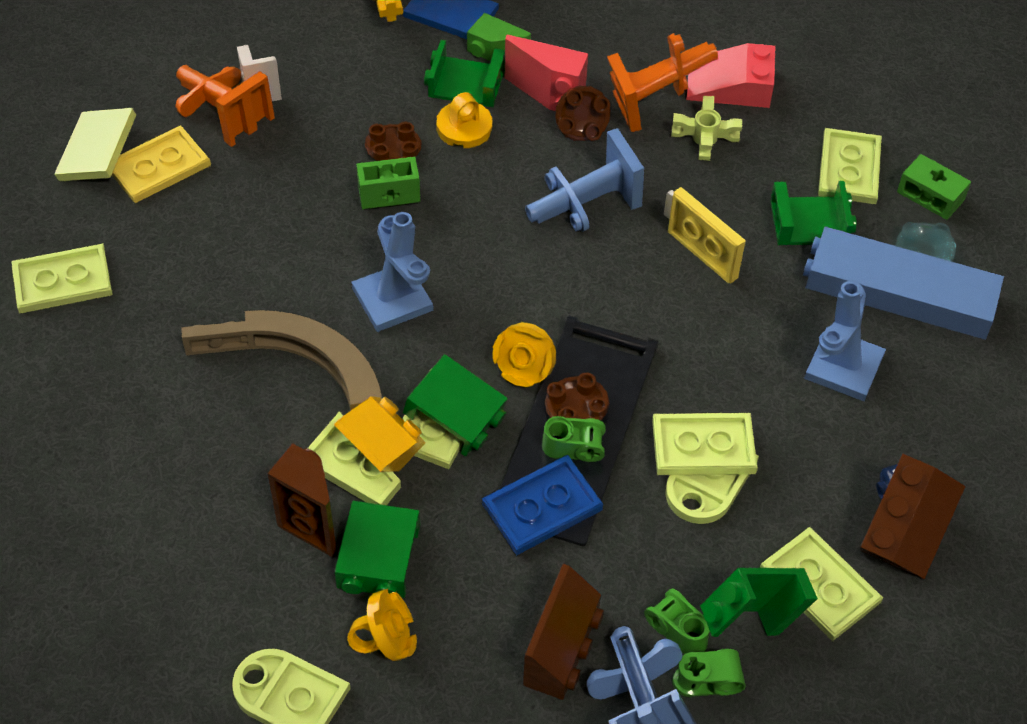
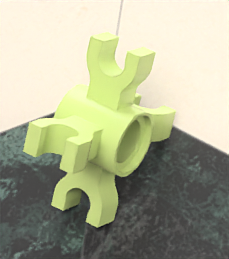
[671,95,742,161]

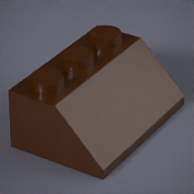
[268,443,337,557]
[860,454,966,579]
[523,564,604,700]

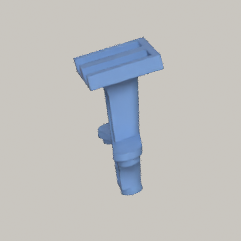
[525,128,644,232]
[351,212,433,332]
[804,281,886,401]
[586,626,696,724]

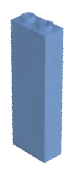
[803,227,1004,340]

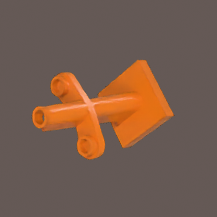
[607,33,718,132]
[176,65,275,147]

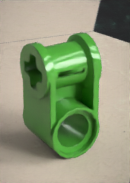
[542,416,606,462]
[644,589,710,654]
[672,649,746,697]

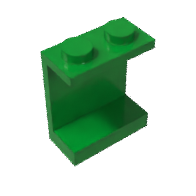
[424,40,505,108]
[770,181,857,245]
[403,354,508,457]
[335,501,420,598]
[700,568,818,637]

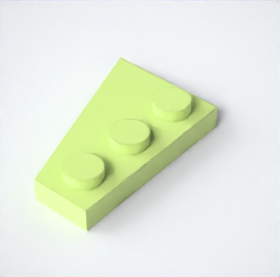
[308,411,401,505]

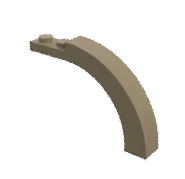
[181,310,382,411]

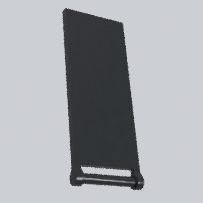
[500,315,659,546]

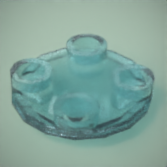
[896,222,956,261]

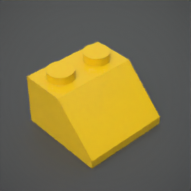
[334,396,426,472]

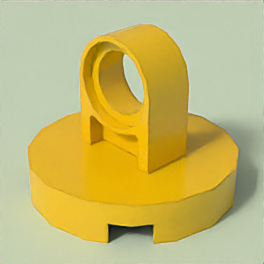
[436,92,492,148]
[493,322,556,387]
[347,589,417,661]

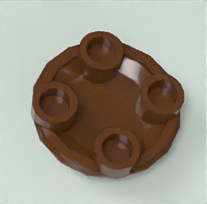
[555,85,610,141]
[365,122,422,161]
[545,373,610,421]

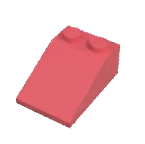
[505,35,588,111]
[686,43,775,108]

